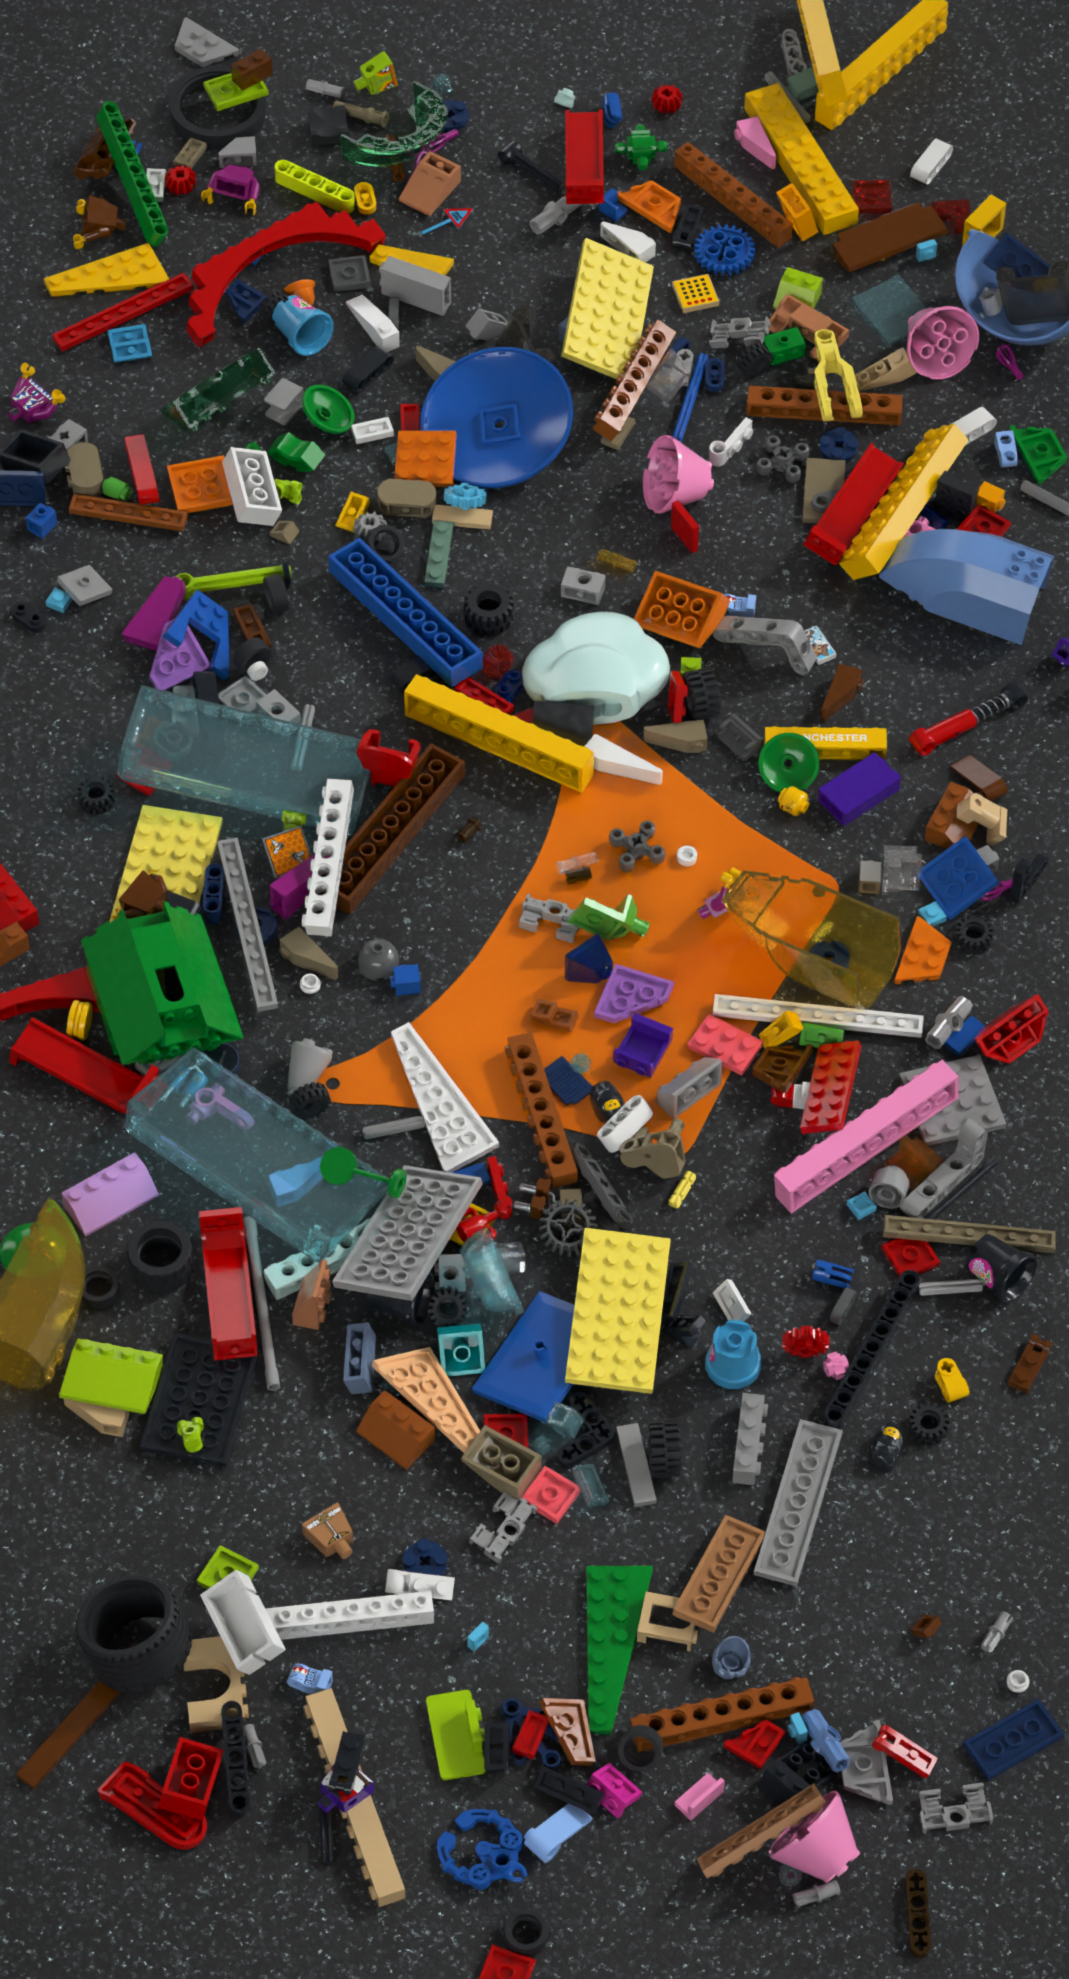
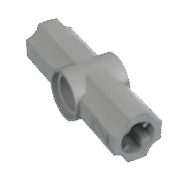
[530,195,581,235]
[925,996,973,1049]

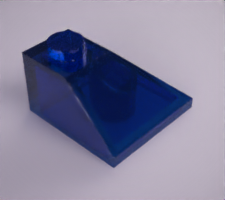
[565,934,613,984]

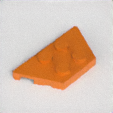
[618,181,681,233]
[894,916,952,984]

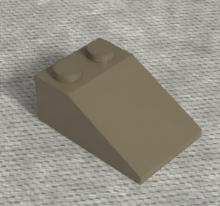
[461,1425,542,1502]

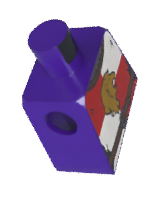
[318,1765,374,1813]

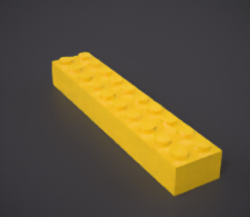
[796,0,848,106]
[815,0,948,130]
[744,83,859,235]
[839,423,968,580]
[404,674,594,793]

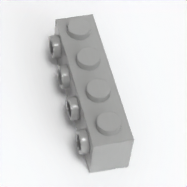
[732,1393,768,1485]

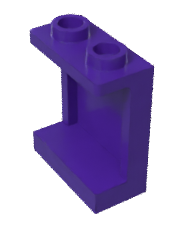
[613,1013,673,1078]

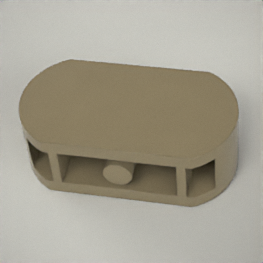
[65,442,103,497]
[378,479,436,518]

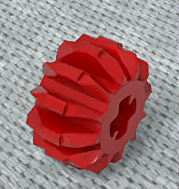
[651,84,683,114]
[165,165,196,196]

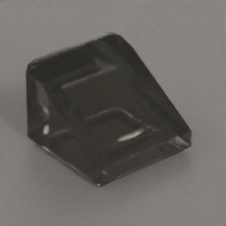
[796,374,815,390]

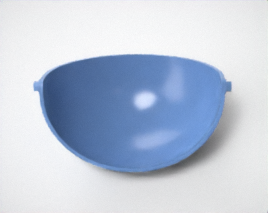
[955,229,1069,346]

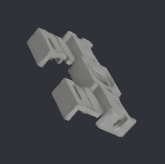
[709,316,771,349]
[519,894,581,943]
[469,1492,537,1563]
[919,1783,993,1834]

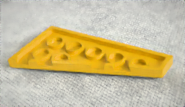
[44,243,169,297]

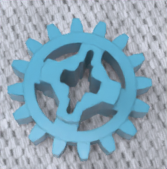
[444,483,486,510]

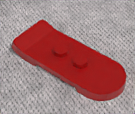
[98,1762,207,1849]

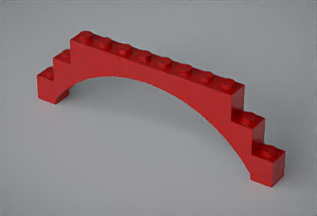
[186,202,386,348]
[0,967,100,1022]

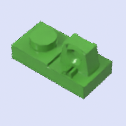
[799,1022,844,1048]

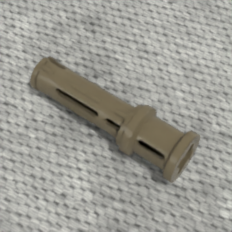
[333,100,389,128]

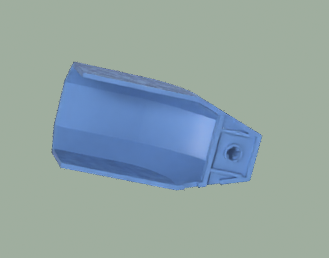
[879,529,1055,645]

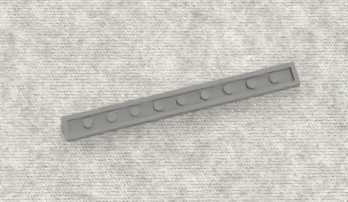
[217,837,278,1012]

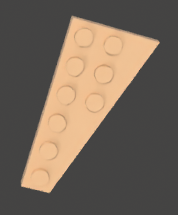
[371,1347,480,1454]

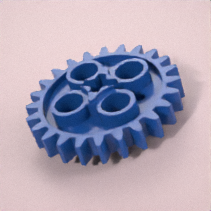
[694,224,755,276]

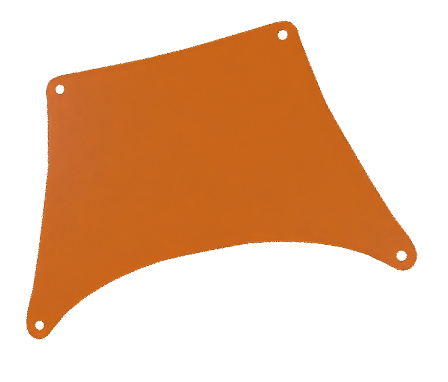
[315,721,839,1154]

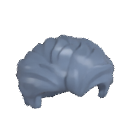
[712,1636,751,1679]

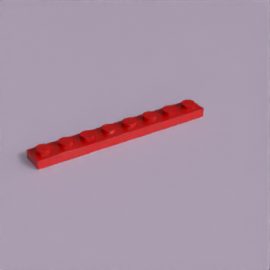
[52,273,194,352]

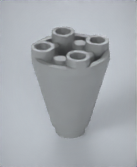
[287,1038,333,1097]

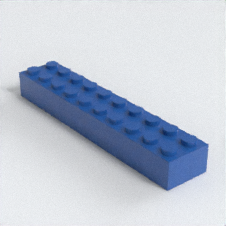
[328,538,483,687]

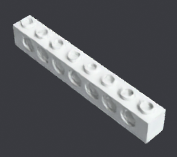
[302,779,354,936]
[265,1591,434,1640]

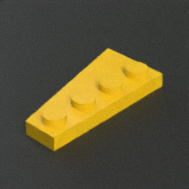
[370,245,454,276]

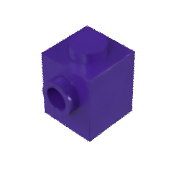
[1051,638,1069,666]

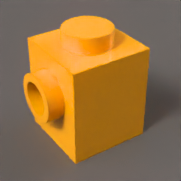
[976,481,1006,514]

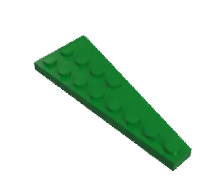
[586,1566,653,1734]

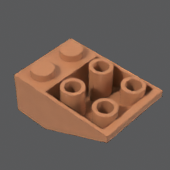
[399,151,461,216]
[292,1260,332,1330]

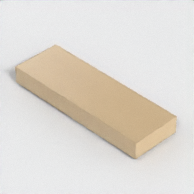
[432,505,493,530]

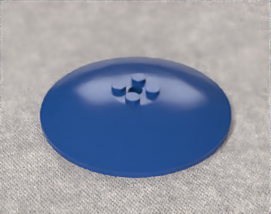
[421,347,573,488]

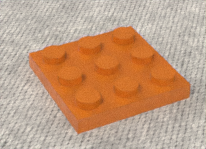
[394,431,457,487]
[167,455,233,513]

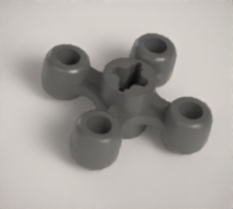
[756,435,810,483]
[609,821,665,872]

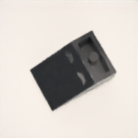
[757,1741,839,1806]

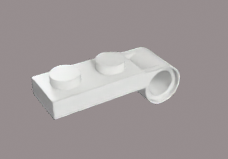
[709,417,753,467]
[385,1569,455,1600]

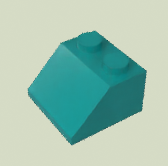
[437,1324,485,1376]

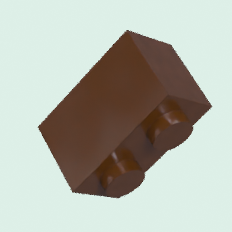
[231,49,273,91]

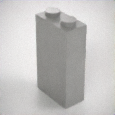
[379,256,451,316]

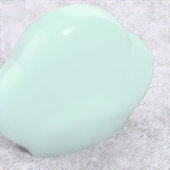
[522,612,670,725]

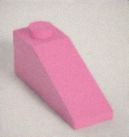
[734,116,776,169]

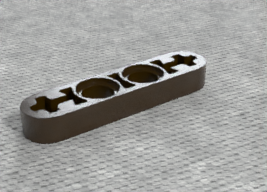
[905,1869,931,1959]

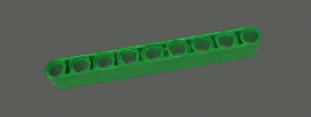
[96,101,168,247]

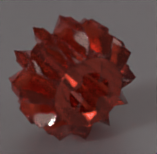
[482,644,514,678]

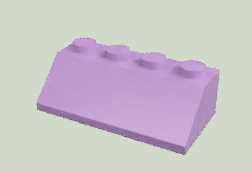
[62,1152,159,1237]

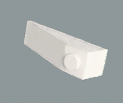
[346,294,400,352]
[584,734,663,785]

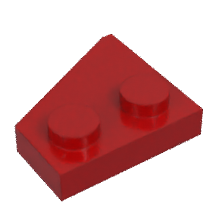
[724,1720,786,1770]

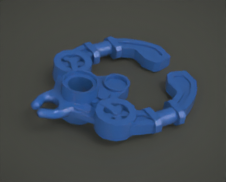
[437,1809,527,1890]

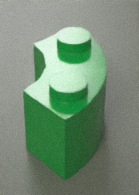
[267,432,325,472]

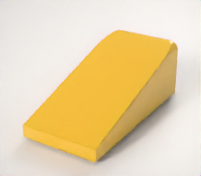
[335,492,370,533]
[759,1010,803,1049]

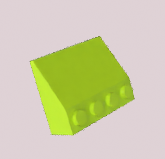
[59,1338,163,1414]

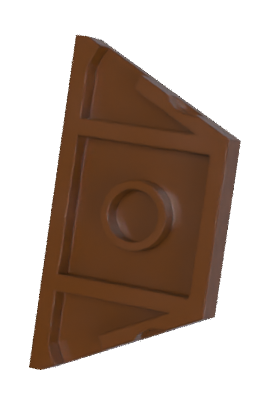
[753,1044,813,1093]

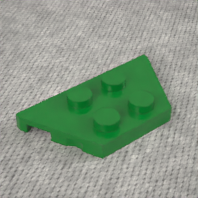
[1009,425,1067,485]

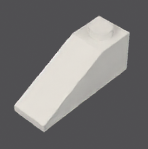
[600,221,656,263]

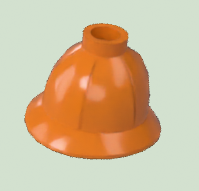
[282,279,316,306]

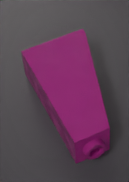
[122,576,186,651]
[270,853,331,920]

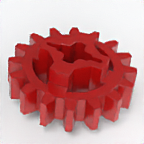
[782,1326,830,1358]

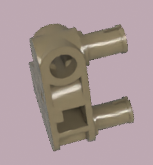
[619,1118,686,1179]

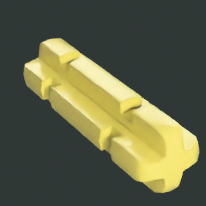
[669,1171,696,1209]

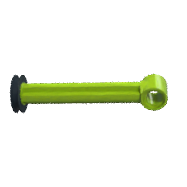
[176,558,292,601]

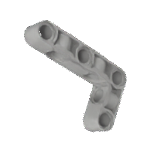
[712,616,817,676]
[900,1119,988,1218]

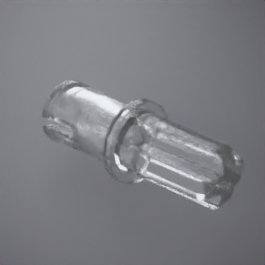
[556,852,598,875]

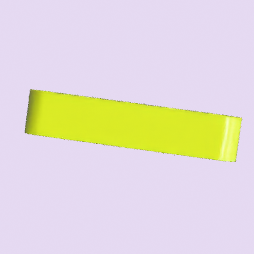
[274,160,355,214]

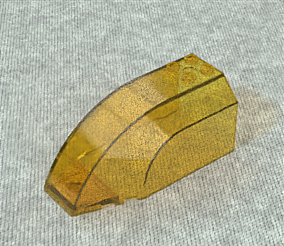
[722,870,901,1010]
[0,1198,85,1390]

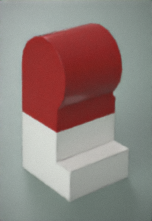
[771,1082,810,1109]

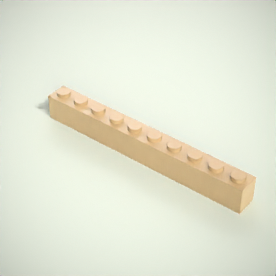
[303,1688,405,1907]

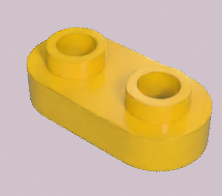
[354,182,376,215]

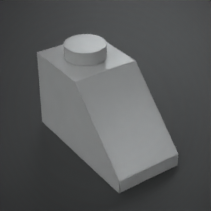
[219,136,257,168]
[466,308,512,341]

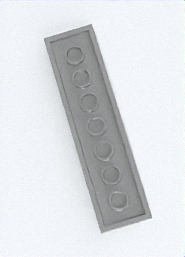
[754,1419,843,1586]

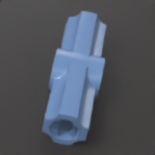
[802,1709,850,1773]

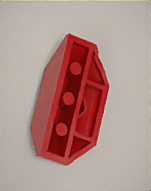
[975,994,1049,1064]

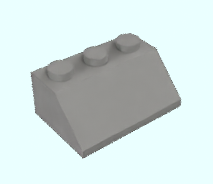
[657,1057,722,1119]

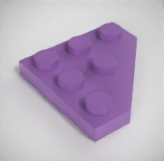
[149,619,210,694]
[594,964,674,1023]

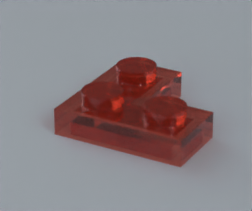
[931,199,971,233]

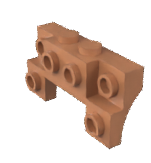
[769,294,849,361]

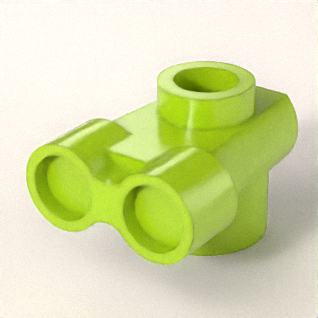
[274,479,302,505]
[282,810,307,832]
[177,1417,204,1452]

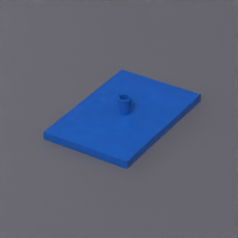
[472,1291,575,1423]

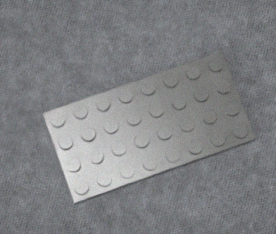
[332,1165,482,1301]

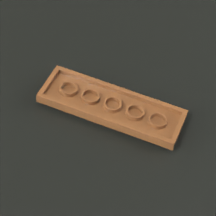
[672,1515,766,1633]
[696,1783,826,1878]

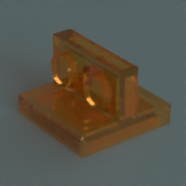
[886,1135,945,1190]

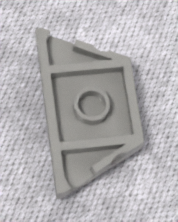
[175,17,239,67]
[840,1720,893,1805]

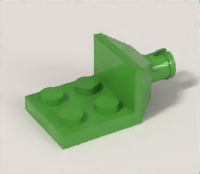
[568,894,650,940]

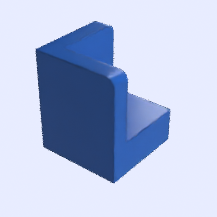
[599,188,628,222]

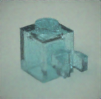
[542,1402,584,1439]

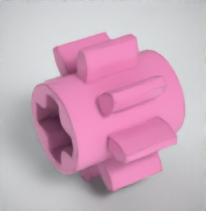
[823,1352,849,1380]

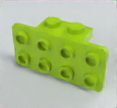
[426,1690,486,1780]

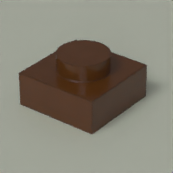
[910,1614,942,1638]

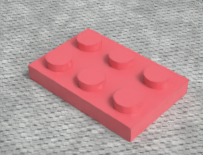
[687,1014,763,1076]

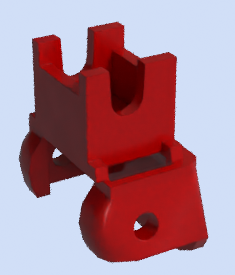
[356,729,421,787]

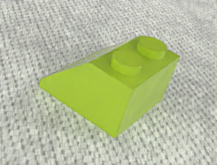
[773,267,823,309]

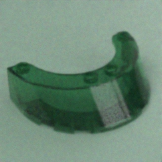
[340,81,448,167]
[160,347,276,433]

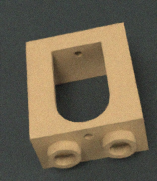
[637,1592,698,1651]

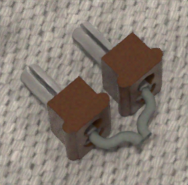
[514,1178,557,1221]

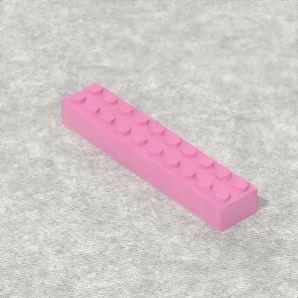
[774,1060,959,1214]

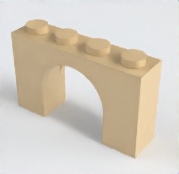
[184,1636,249,1733]

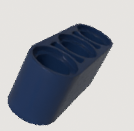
[203,863,225,924]

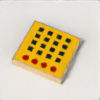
[672,274,719,313]

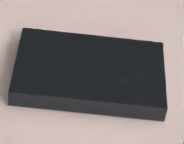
[532,701,595,746]

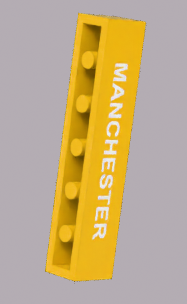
[764,726,887,760]

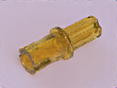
[597,549,637,573]

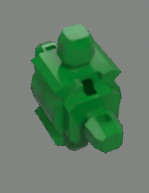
[615,124,667,170]

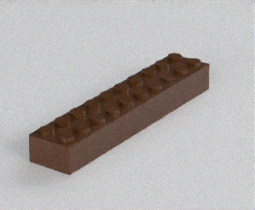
[318,743,465,915]

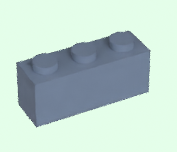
[343,1322,376,1394]

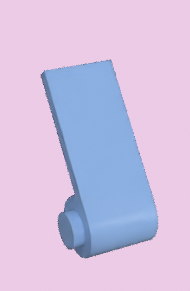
[524,1804,593,1863]

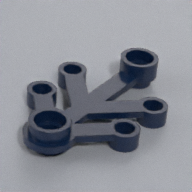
[500,1698,561,1770]

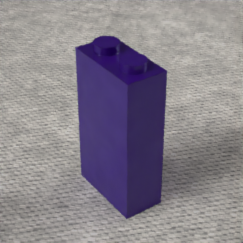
[818,752,901,826]

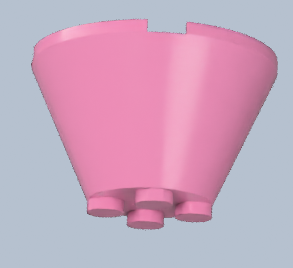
[907,306,979,379]
[643,435,714,514]
[768,1791,860,1883]

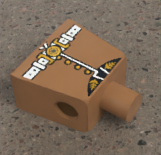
[302,1502,353,1559]

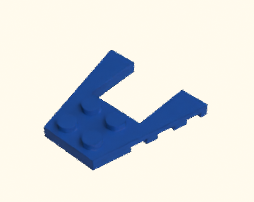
[162,590,229,680]

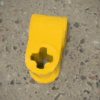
[935,1358,969,1403]

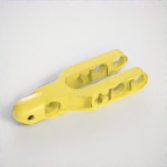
[814,329,863,422]

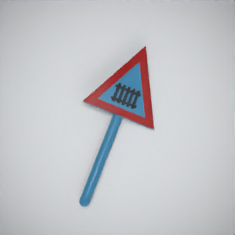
[421,208,474,235]

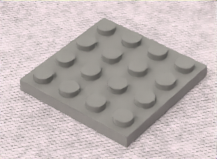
[899,1055,1006,1147]

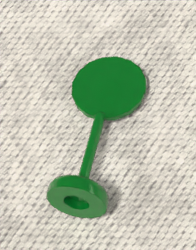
[320,1147,407,1199]

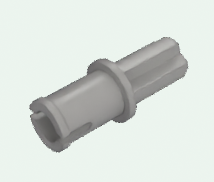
[306,79,343,98]
[981,1612,1013,1653]
[243,1724,266,1769]
[793,1880,840,1906]

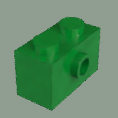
[763,327,806,366]

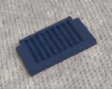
[544,1056,592,1106]

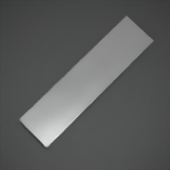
[616,1423,657,1507]

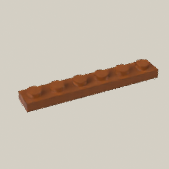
[69,494,188,532]

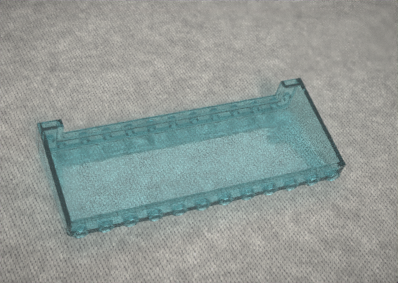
[117,685,370,835]
[125,1047,388,1263]

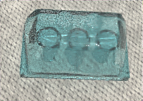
[460,1227,524,1315]

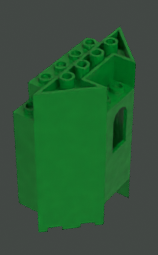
[81,901,244,1065]

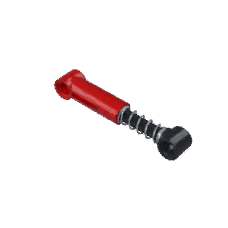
[909,682,1028,756]

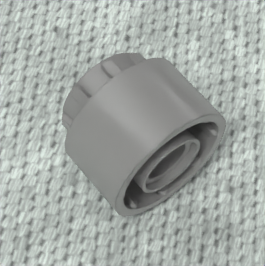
[869,1166,910,1209]

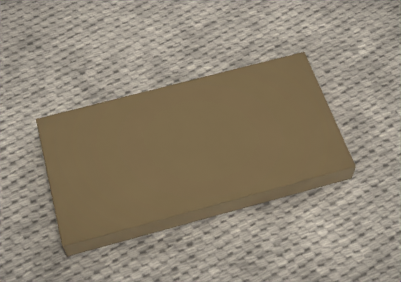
[803,458,846,523]

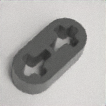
[389,297,399,329]
[829,1287,857,1326]

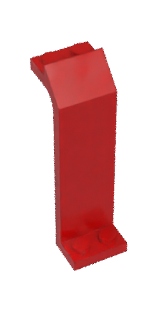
[565,109,604,204]
[802,443,904,566]
[9,1017,165,1114]
[199,1207,258,1361]

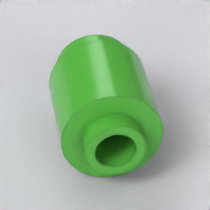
[102,477,132,502]

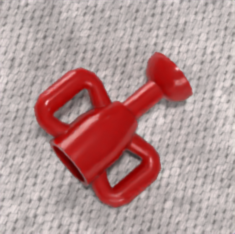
[456,1200,510,1247]

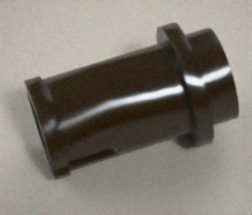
[456,817,482,843]
[565,865,592,884]

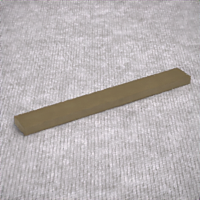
[883,1215,1056,1253]

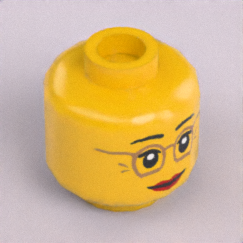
[778,786,809,816]

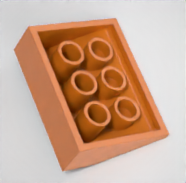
[634,571,730,649]

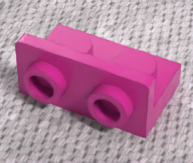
[587,1763,643,1818]

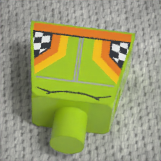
[353,51,398,95]

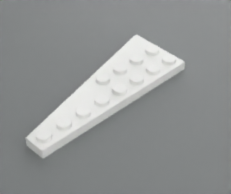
[391,1022,499,1173]

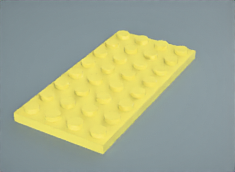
[561,238,654,379]
[110,805,223,923]
[565,1228,671,1394]

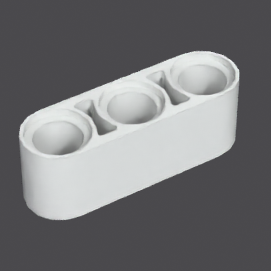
[910,138,953,185]
[952,407,997,445]
[597,1095,653,1153]

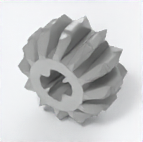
[354,512,387,543]

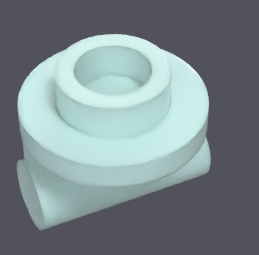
[554,88,576,108]

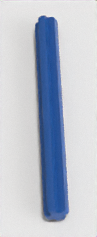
[672,353,708,442]

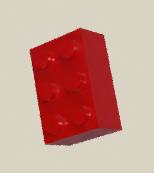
[158,1737,224,1821]

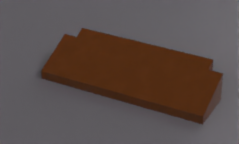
[833,202,948,272]

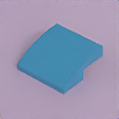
[108,324,152,363]

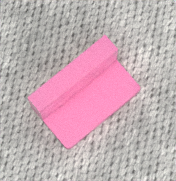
[675,1773,725,1821]

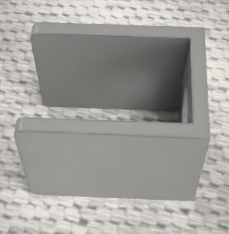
[264,378,304,426]

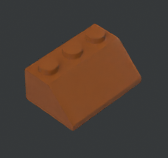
[925,782,979,849]
[356,1390,435,1470]

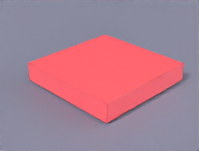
[521,1466,582,1524]

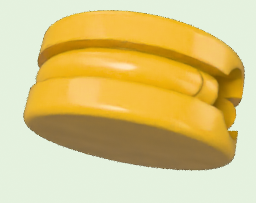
[66,1000,93,1041]

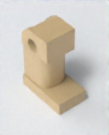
[957,793,1007,846]

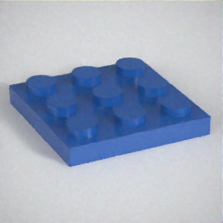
[916,836,1000,920]

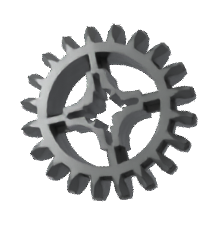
[539,1199,597,1257]

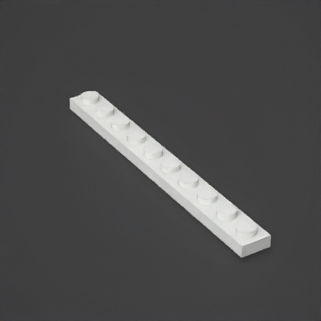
[713,994,923,1038]

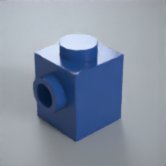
[26,503,57,539]
[390,964,421,996]

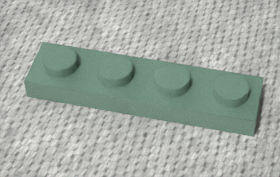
[425,520,454,588]

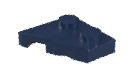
[225,279,267,324]

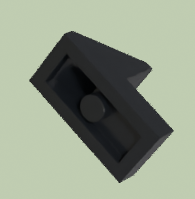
[663,1315,706,1348]

